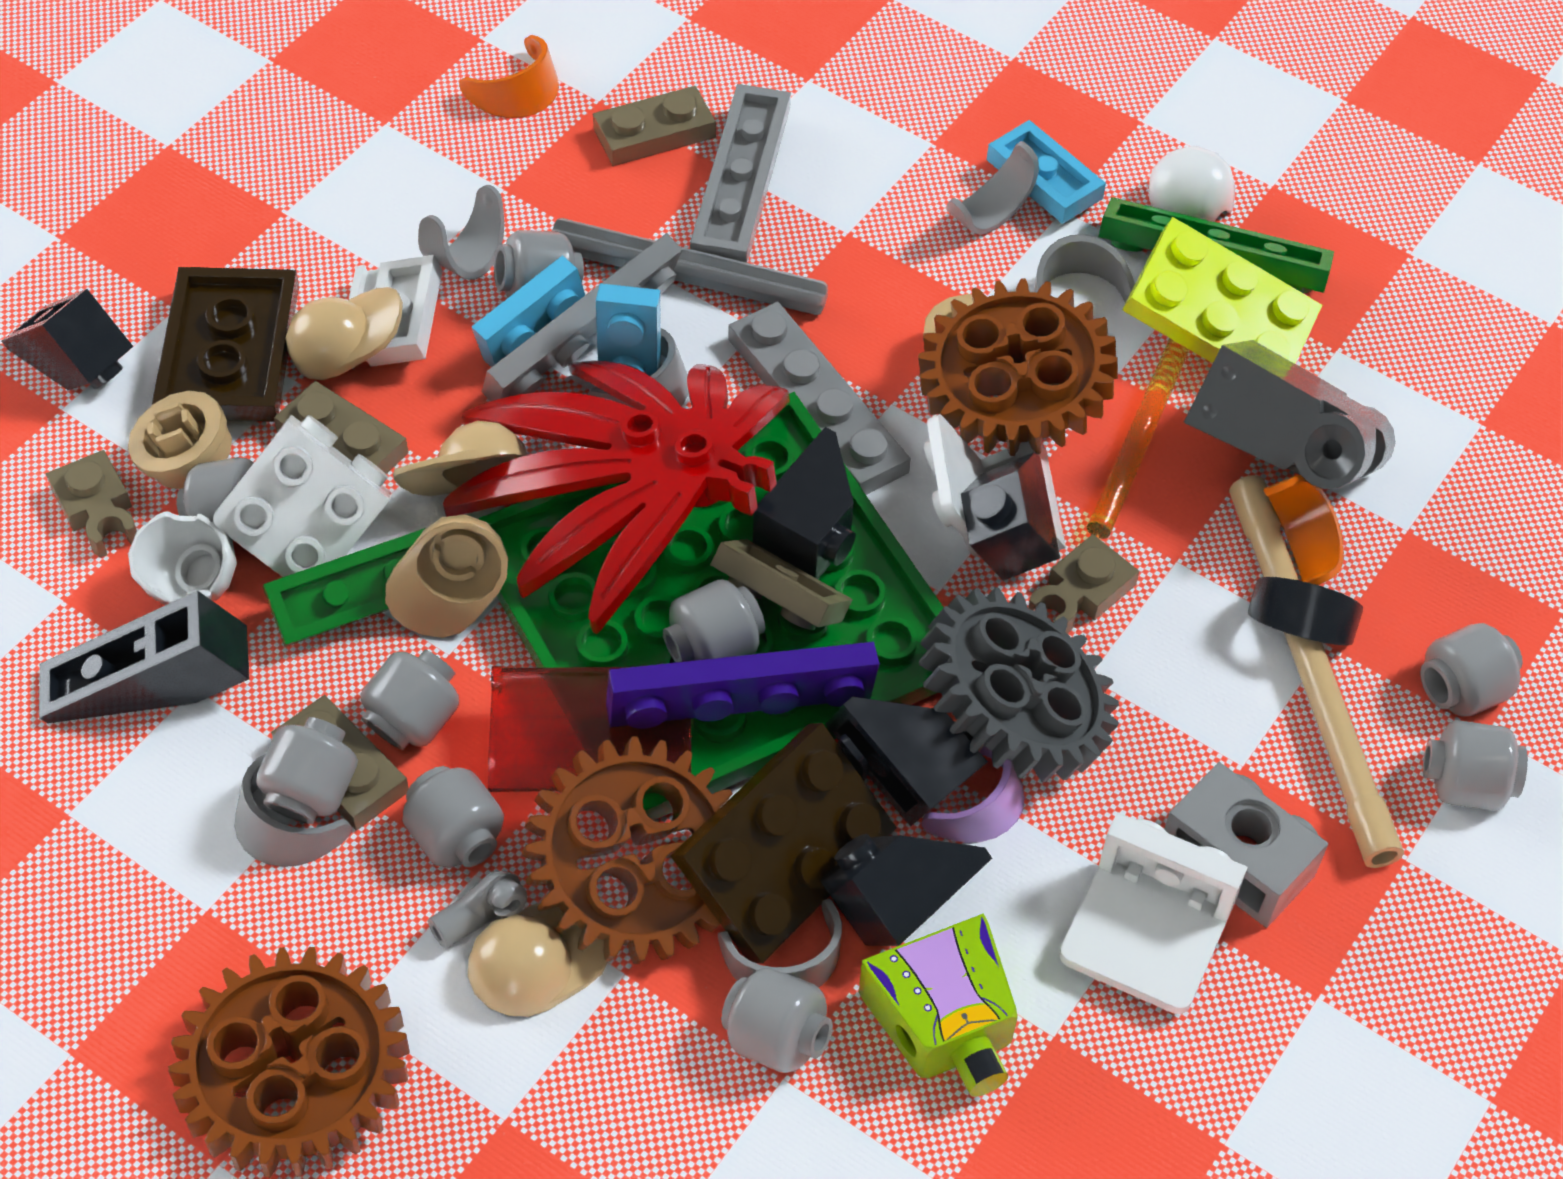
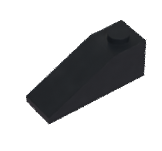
[39,590,249,724]

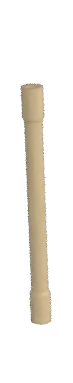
[1229,475,1404,868]

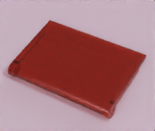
[487,666,691,792]

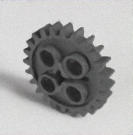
[919,587,1119,782]

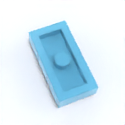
[986,120,1106,224]
[471,255,585,367]
[596,283,661,376]

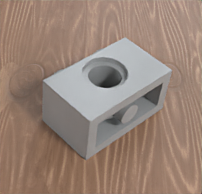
[1164,761,1329,928]

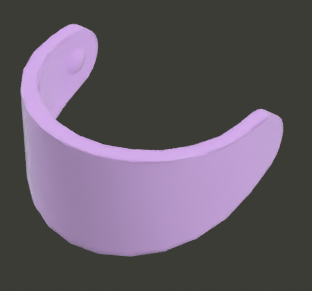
[922,746,1025,843]

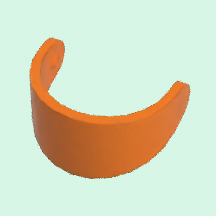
[459,35,559,118]
[1263,475,1344,585]

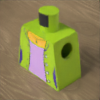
[858,913,1018,1097]

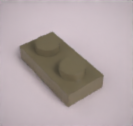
[593,85,716,166]
[274,381,409,474]
[710,539,853,630]
[271,694,409,831]

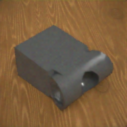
[1183,340,1396,489]

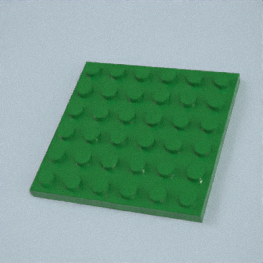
[478,392,944,821]

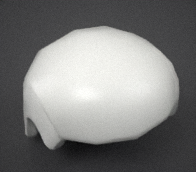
[1149,145,1235,222]
[128,511,237,605]

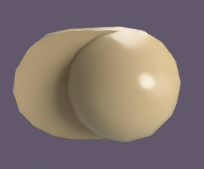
[286,287,403,380]
[393,420,528,496]
[385,515,508,638]
[468,902,608,1017]

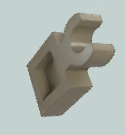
[45,450,137,558]
[1028,534,1140,634]

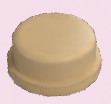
[128,391,232,489]

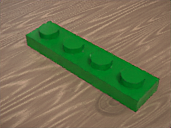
[1098,197,1334,293]

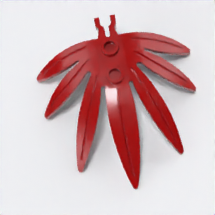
[443,361,790,634]

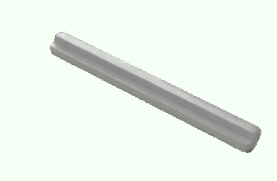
[552,218,828,315]

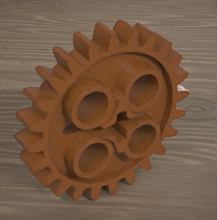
[918,278,1118,456]
[522,737,733,964]
[168,946,410,1178]

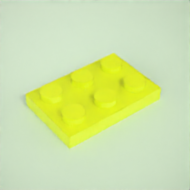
[1122,217,1323,364]

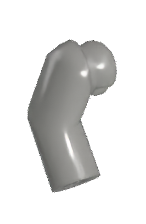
[427,871,527,949]

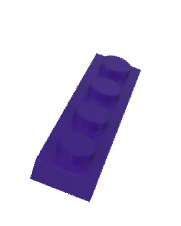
[606,642,879,729]

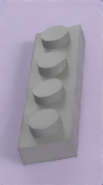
[690,84,791,263]
[482,233,682,401]
[728,301,911,495]

